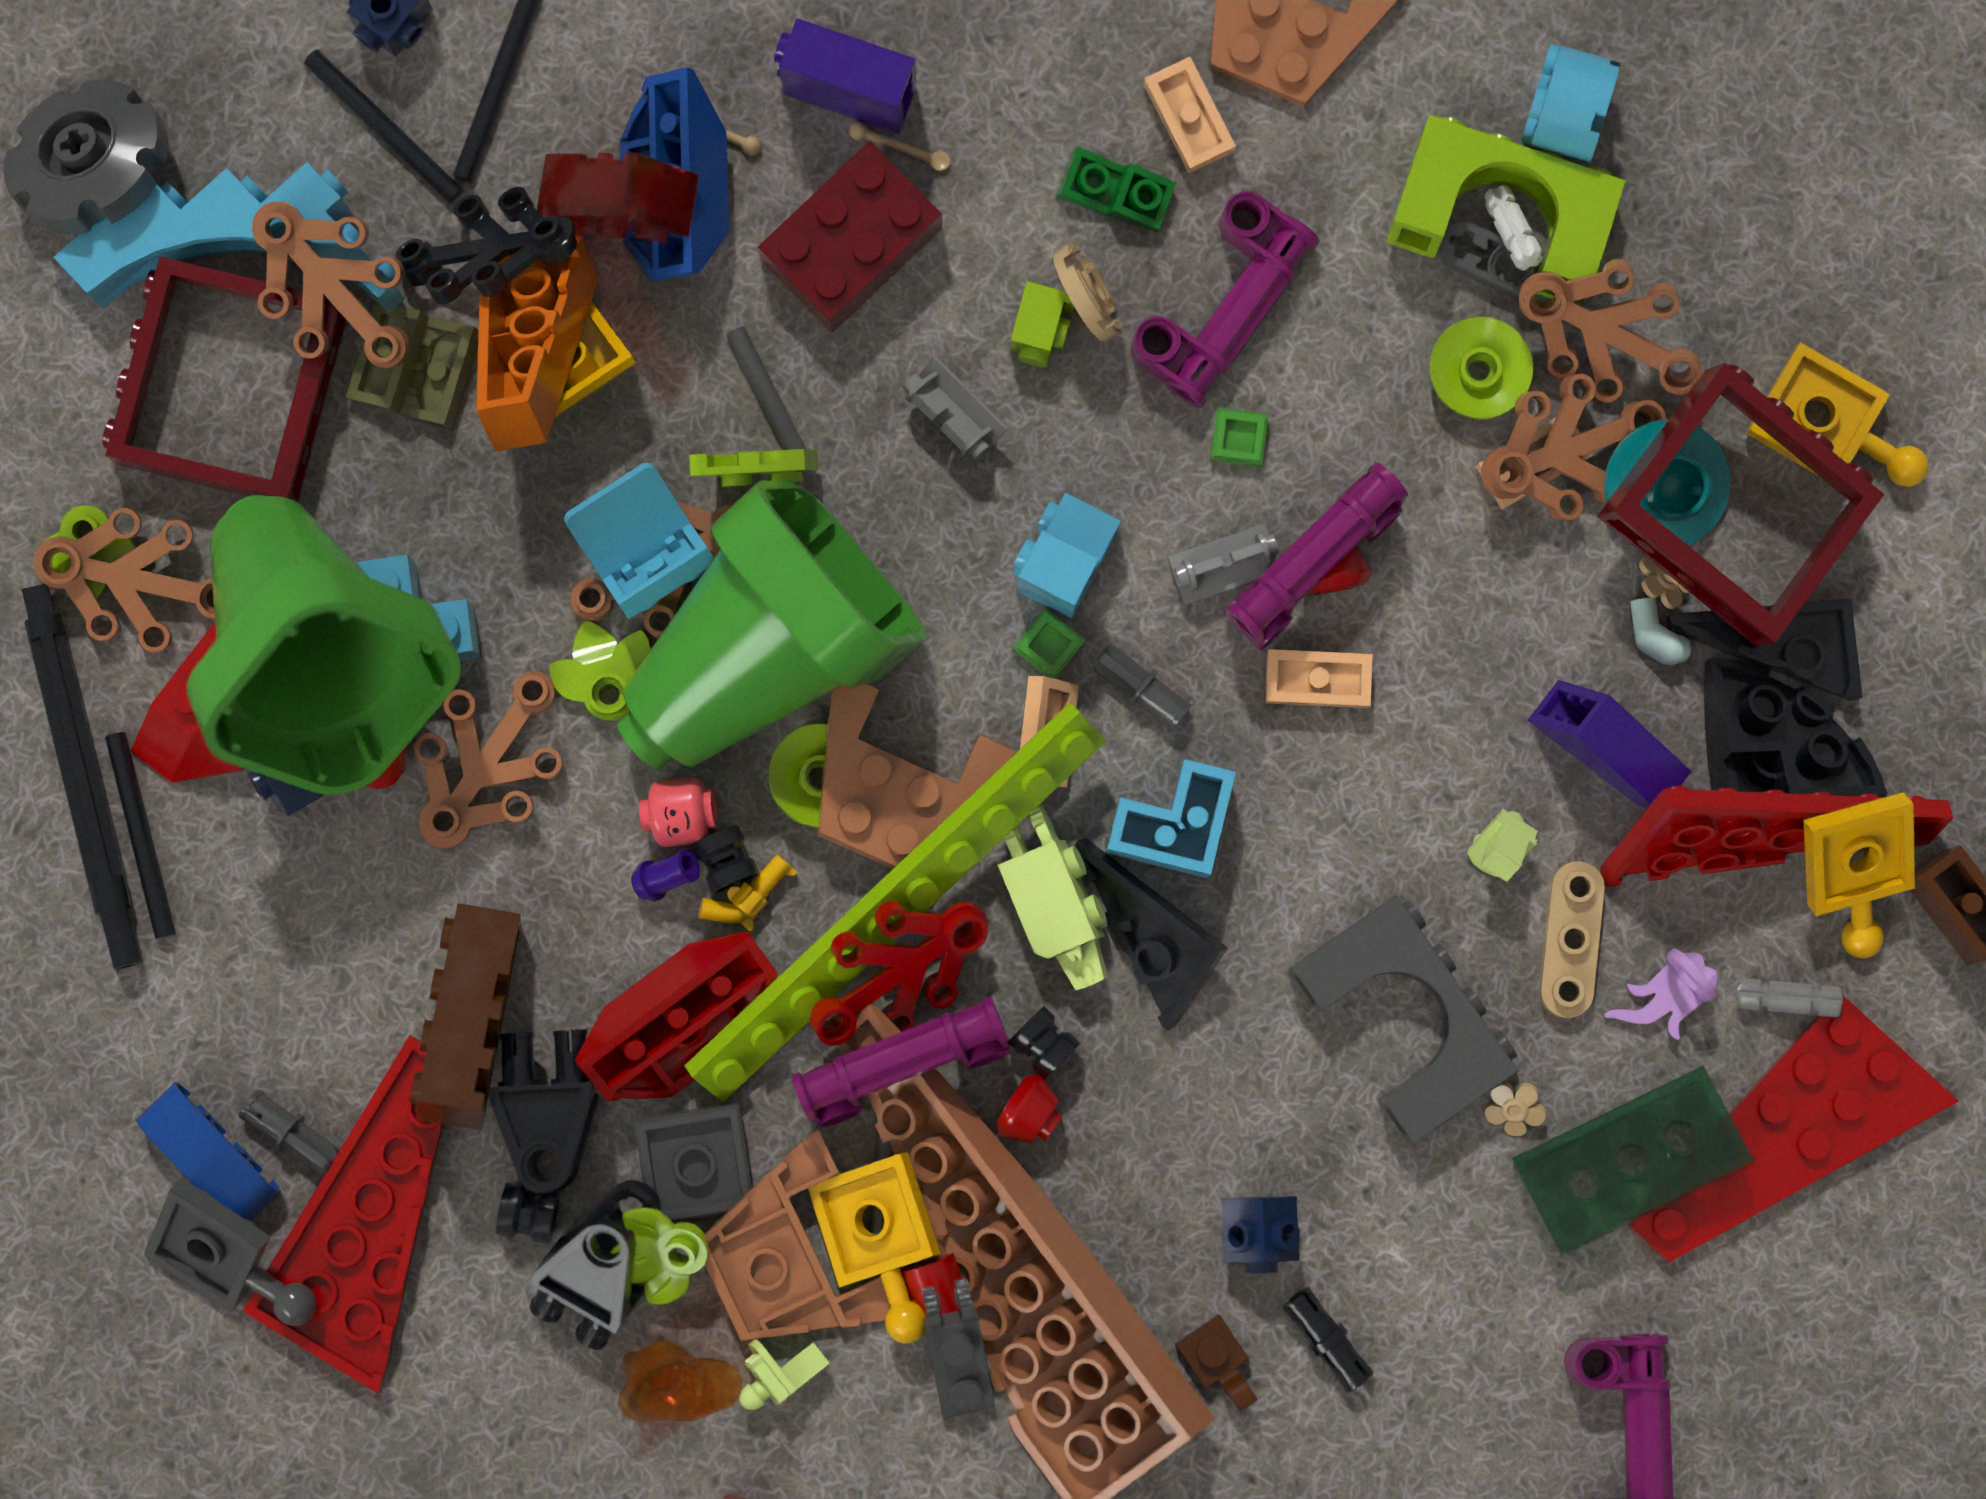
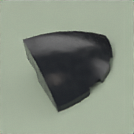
[1704,658,1888,798]

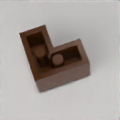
[1910,845,1986,965]

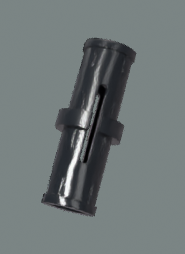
[1282,1287,1374,1393]

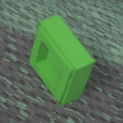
[1210,407,1269,468]
[1013,608,1086,679]

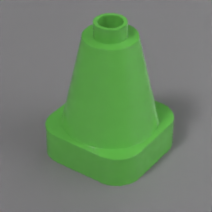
[617,480,927,769]
[187,495,461,795]

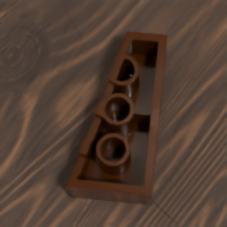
[409,903,521,1130]

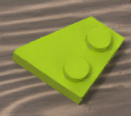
[689,449,819,487]

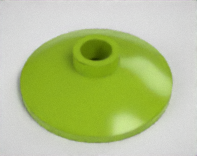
[1429,317,1533,420]
[768,724,827,828]

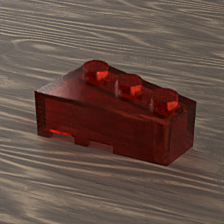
[537,152,699,244]

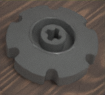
[4,80,169,234]

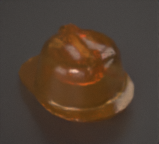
[618,1340,742,1421]

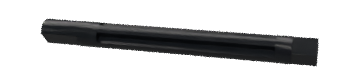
[21,584,140,971]

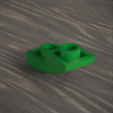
[1056,146,1176,231]

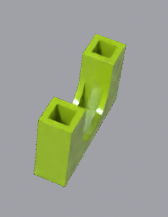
[1385,114,1626,305]

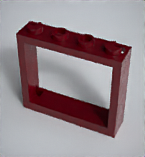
[102,256,347,502]
[1596,363,1884,646]

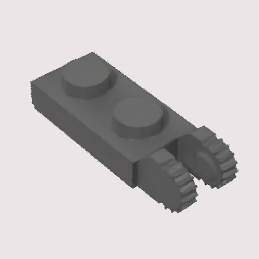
[922,1279,995,1419]

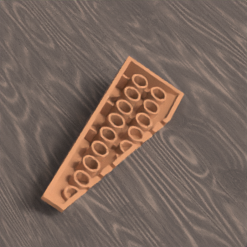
[838,1003,1215,1499]

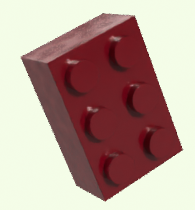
[757,141,943,333]

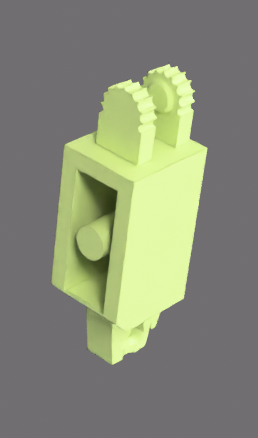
[998,804,1108,990]

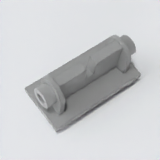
[902,356,1008,462]
[1167,523,1279,606]

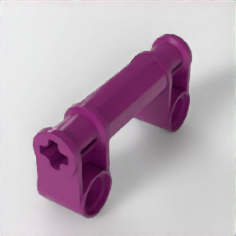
[1131,191,1320,408]
[1223,462,1408,651]
[791,996,1011,1127]
[1564,1334,1674,1499]

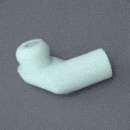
[1630,598,1691,666]

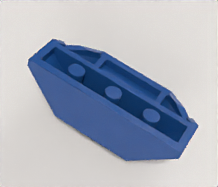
[620,67,729,282]

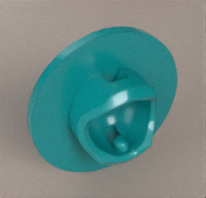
[1604,420,1731,545]

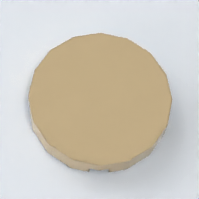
[1052,242,1123,342]

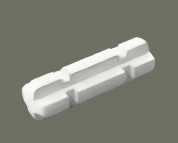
[1484,185,1542,271]

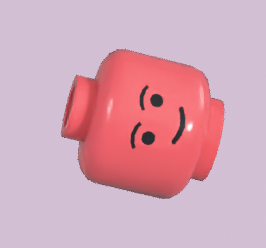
[639,776,718,847]

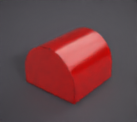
[901,1253,962,1318]

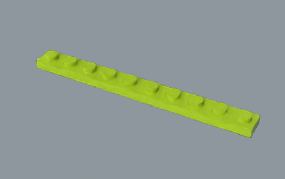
[684,702,1107,1102]

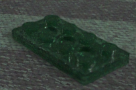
[1512,1065,1754,1256]

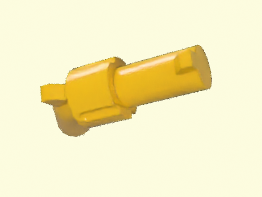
[698,854,797,932]

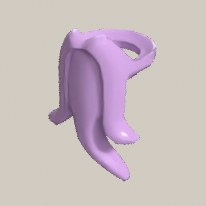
[1604,948,1718,1040]

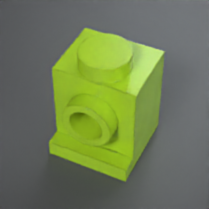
[1010,281,1075,367]

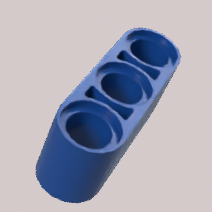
[136,1082,281,1221]

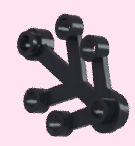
[396,187,577,304]

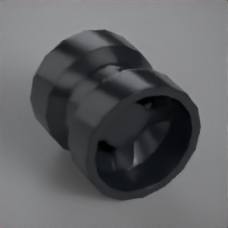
[691,825,760,894]
[1008,1006,1081,1080]
[496,1182,560,1244]

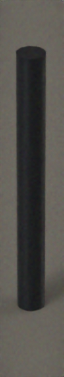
[452,0,539,184]
[304,49,464,204]
[105,732,176,939]

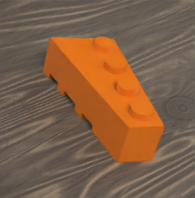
[476,236,599,452]

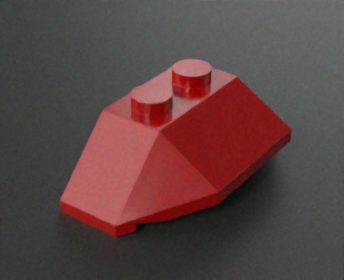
[131,622,245,783]
[575,931,778,1101]

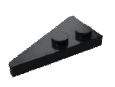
[1666,599,1863,701]
[1075,838,1228,1030]

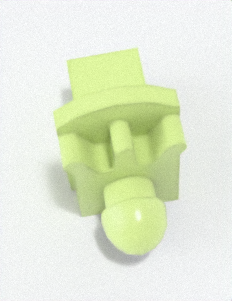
[1467,809,1538,882]
[740,1339,830,1410]

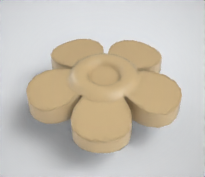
[1639,556,1689,609]
[1485,1082,1546,1136]

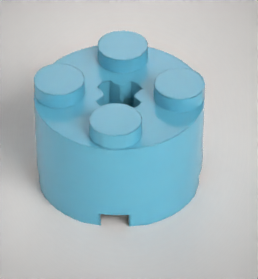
[1521,43,1621,162]

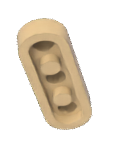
[1539,861,1605,1018]

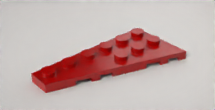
[1600,786,1953,887]
[1628,995,1959,1262]
[242,1035,443,1394]

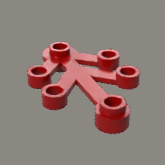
[810,901,988,1046]

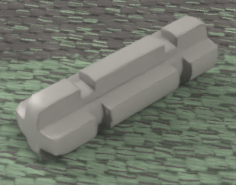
[1737,978,1843,1017]

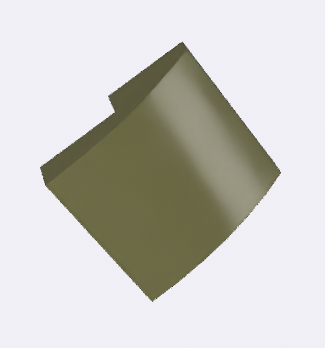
[345,300,479,430]

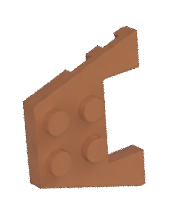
[1210,0,1400,107]
[817,684,1017,869]
[704,1128,891,1341]

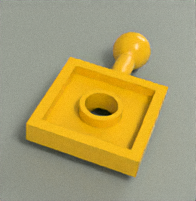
[1745,342,1929,487]
[1804,792,1915,959]
[808,1152,941,1344]

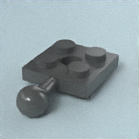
[144,1178,317,1326]

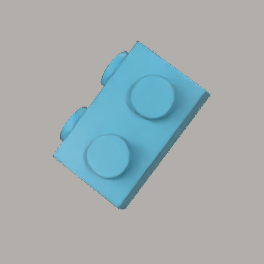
[564,462,714,620]

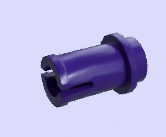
[631,849,700,902]

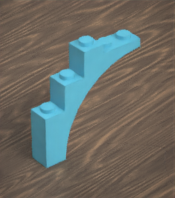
[54,162,405,312]

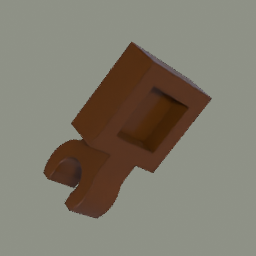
[1175,1314,1258,1412]

